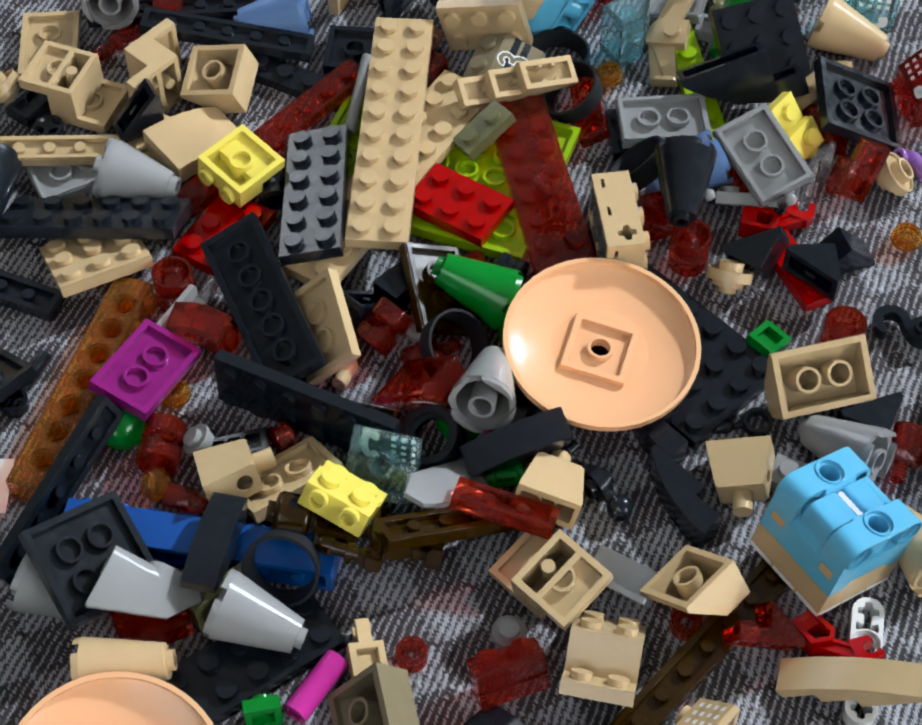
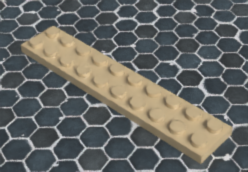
[345,17,434,250]
[279,69,487,284]

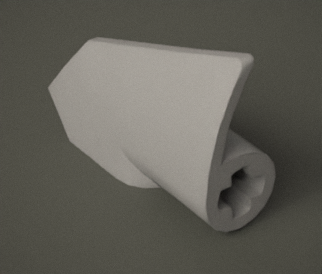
[403,460,491,510]
[85,545,202,619]

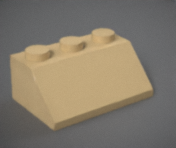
[764,334,877,420]

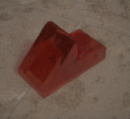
[835,136,892,204]
[723,600,805,651]

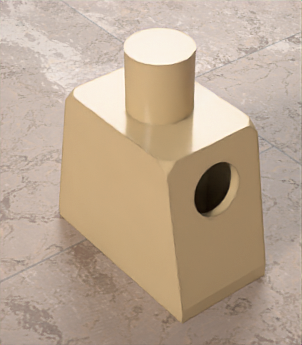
[706,435,775,517]
[193,439,278,502]
[510,449,584,530]

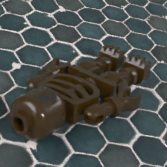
[265,491,444,573]

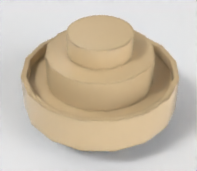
[0,69,20,105]
[876,152,914,197]
[706,259,753,294]

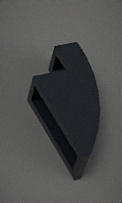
[676,42,810,104]

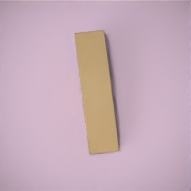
[453,55,579,111]
[775,656,922,707]

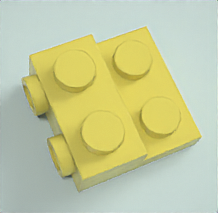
[768,91,824,160]
[197,124,285,208]
[297,460,388,538]

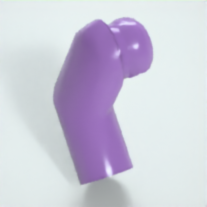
[892,148,922,183]

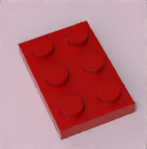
[413,163,514,248]
[172,195,276,276]

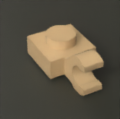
[346,618,388,679]

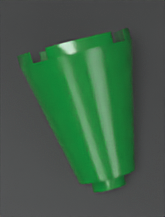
[431,253,524,330]

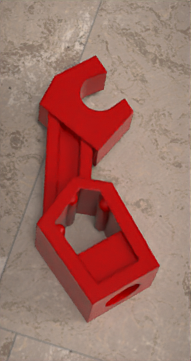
[738,201,816,238]
[791,610,886,659]

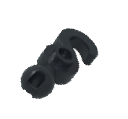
[871,305,922,350]
[561,439,633,521]

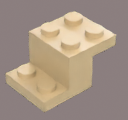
[124,18,183,113]
[18,40,129,133]
[488,521,614,631]
[558,610,647,708]

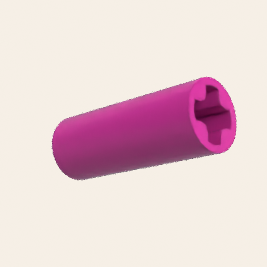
[283,650,349,724]

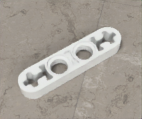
[842,597,885,725]

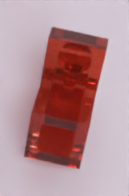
[165,302,242,355]

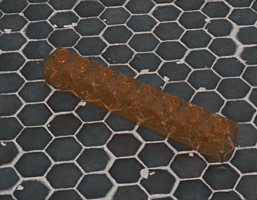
[6,277,158,503]

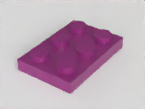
[88,318,202,422]

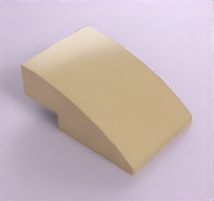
[143,107,237,183]

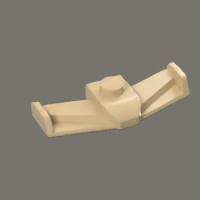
[645,0,694,88]

